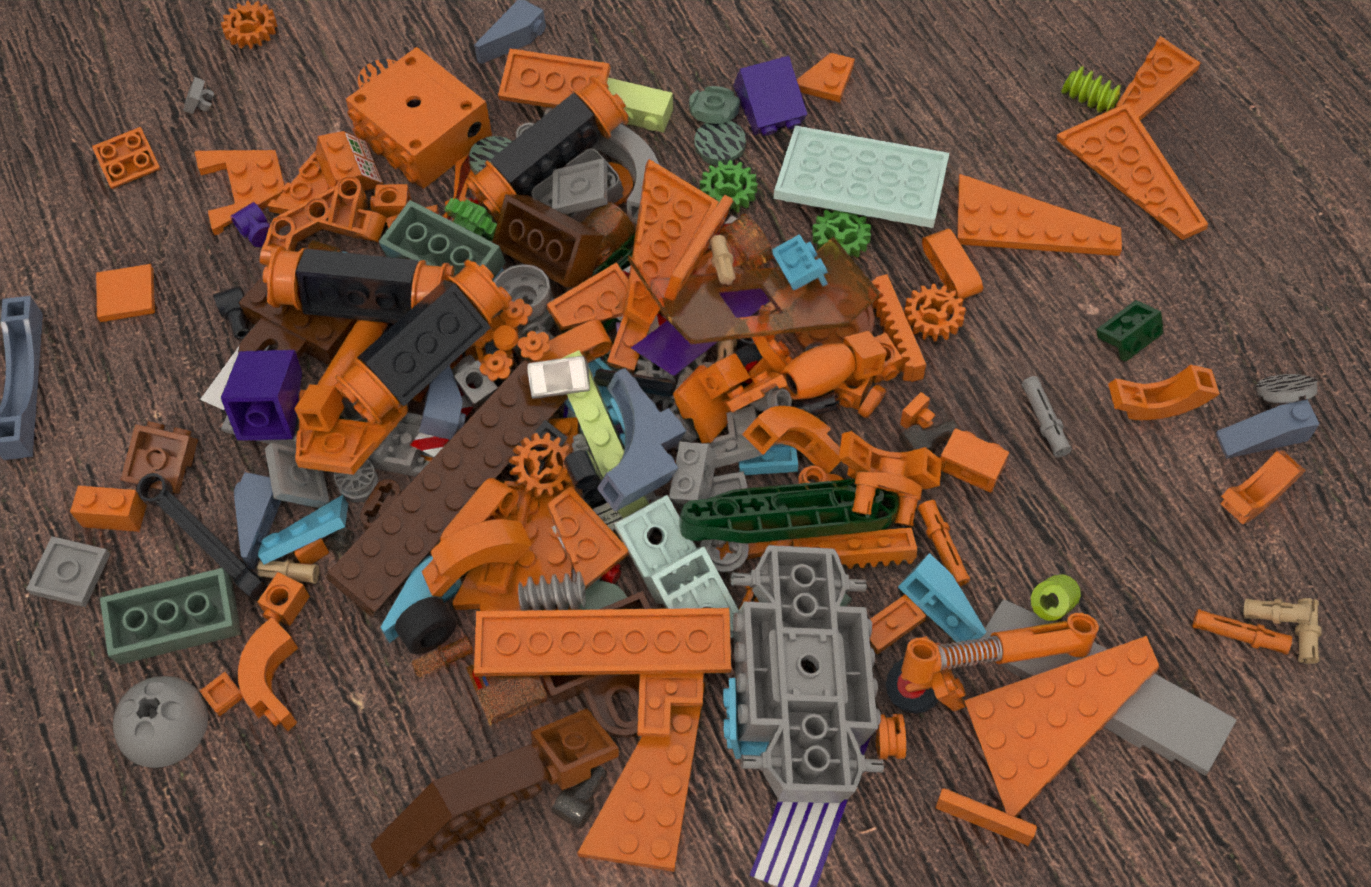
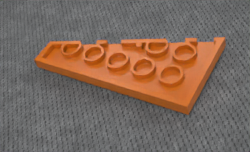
[1056,102,1208,240]
[623,159,719,329]
[957,174,1122,256]
[577,682,705,872]

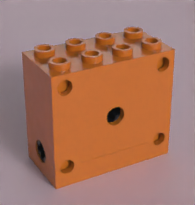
[346,47,493,189]

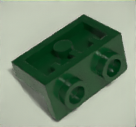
[1096,300,1164,362]

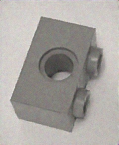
[669,442,717,509]

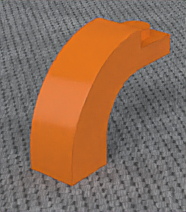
[1108,365,1220,420]
[742,406,841,474]
[839,431,942,490]
[1220,450,1306,524]
[422,519,532,597]
[238,617,298,731]

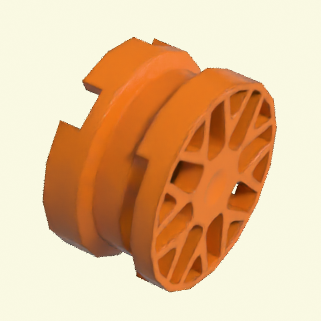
[875,714,906,760]

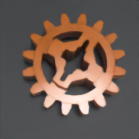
[221,1,278,49]
[904,284,966,341]
[509,433,571,498]

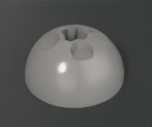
[113,676,208,768]

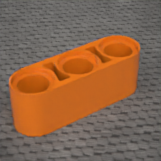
[922,228,983,299]
[528,319,613,363]
[440,478,519,542]

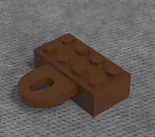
[238,275,357,365]
[541,591,651,738]

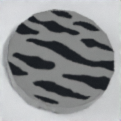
[1256,374,1318,403]

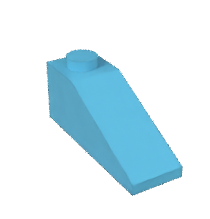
[898,553,987,645]
[380,556,462,643]

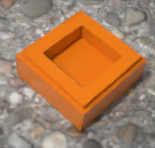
[199,672,243,717]

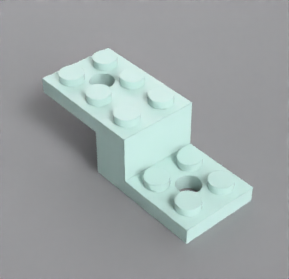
[613,495,739,638]

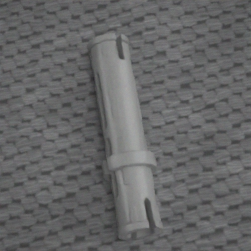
[1021,376,1072,457]

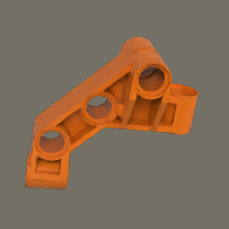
[259,175,386,266]

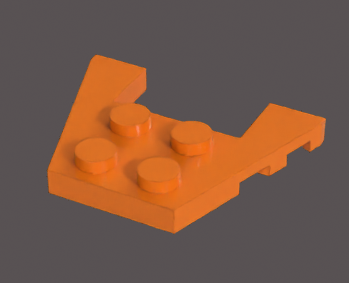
[195,150,285,235]
[295,390,408,475]

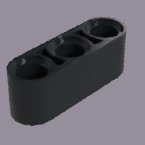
[564,450,608,509]

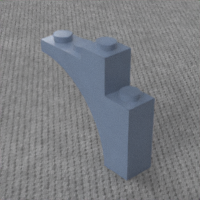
[597,368,687,512]

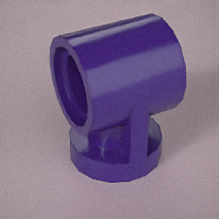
[230,202,270,247]

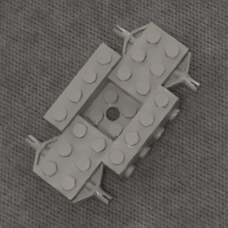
[731,545,884,803]

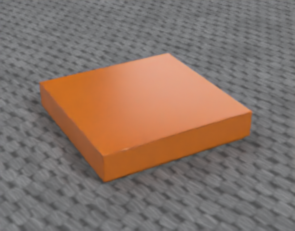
[96,264,155,322]

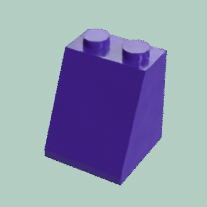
[733,56,807,136]
[221,350,302,441]

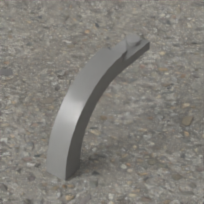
[544,108,659,223]

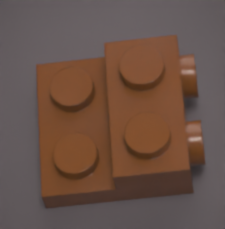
[120,421,198,494]
[531,708,619,791]

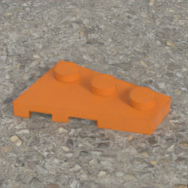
[267,151,329,218]
[546,262,629,330]
[548,486,629,590]

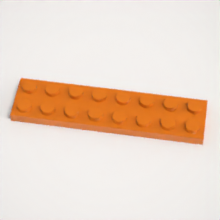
[474,608,731,676]

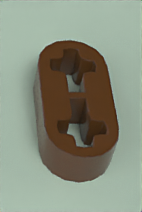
[360,479,402,530]

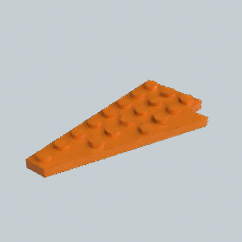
[453,417,580,611]

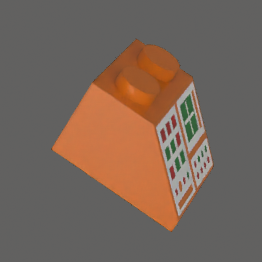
[315,131,383,191]

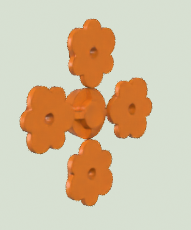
[470,298,550,381]

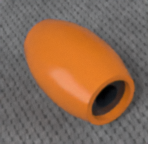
[781,343,856,400]

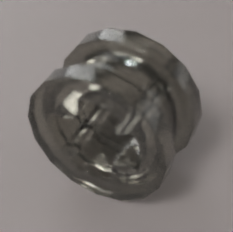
[325,528,355,552]

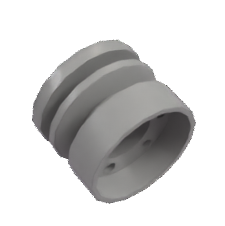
[494,264,555,335]

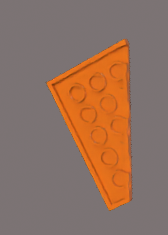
[964,636,1159,817]

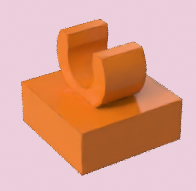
[900,392,935,431]

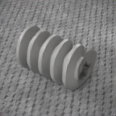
[518,572,586,611]

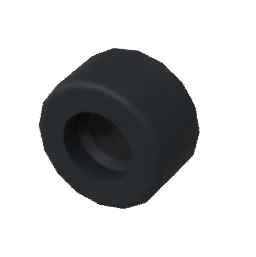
[395,597,457,655]

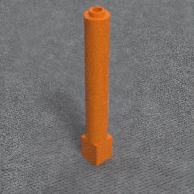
[294,320,389,432]

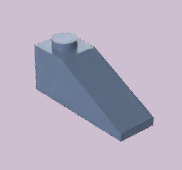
[474,0,546,64]
[419,365,466,440]
[1216,399,1319,459]
[234,472,282,570]

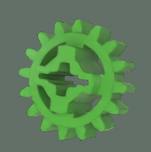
[700,160,758,214]
[444,198,497,241]
[812,210,871,261]

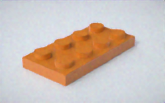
[498,48,611,108]

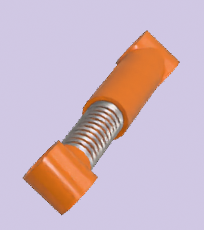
[901,613,1099,684]

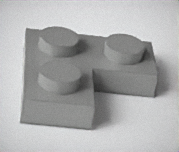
[702,405,763,468]

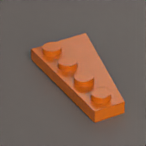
[1115,36,1201,121]

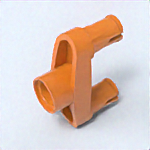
[852,457,923,526]

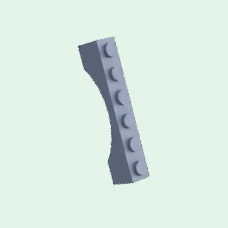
[0,296,43,460]

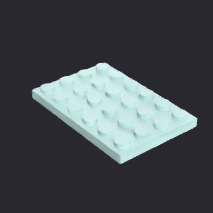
[773,126,949,228]

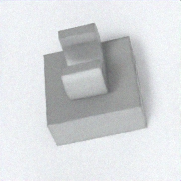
[183,77,214,114]

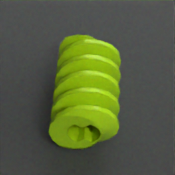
[1061,66,1121,113]
[1030,574,1081,621]

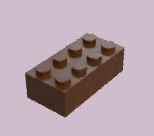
[492,194,604,287]

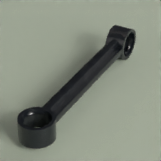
[137,473,268,600]

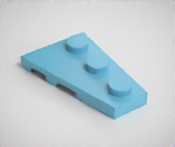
[258,495,348,565]

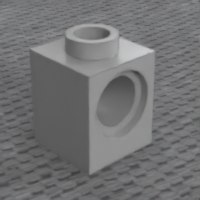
[454,360,498,410]

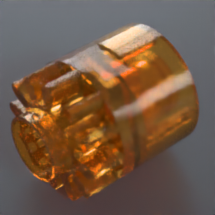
[580,201,635,267]

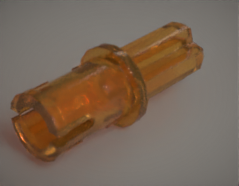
[411,636,474,677]

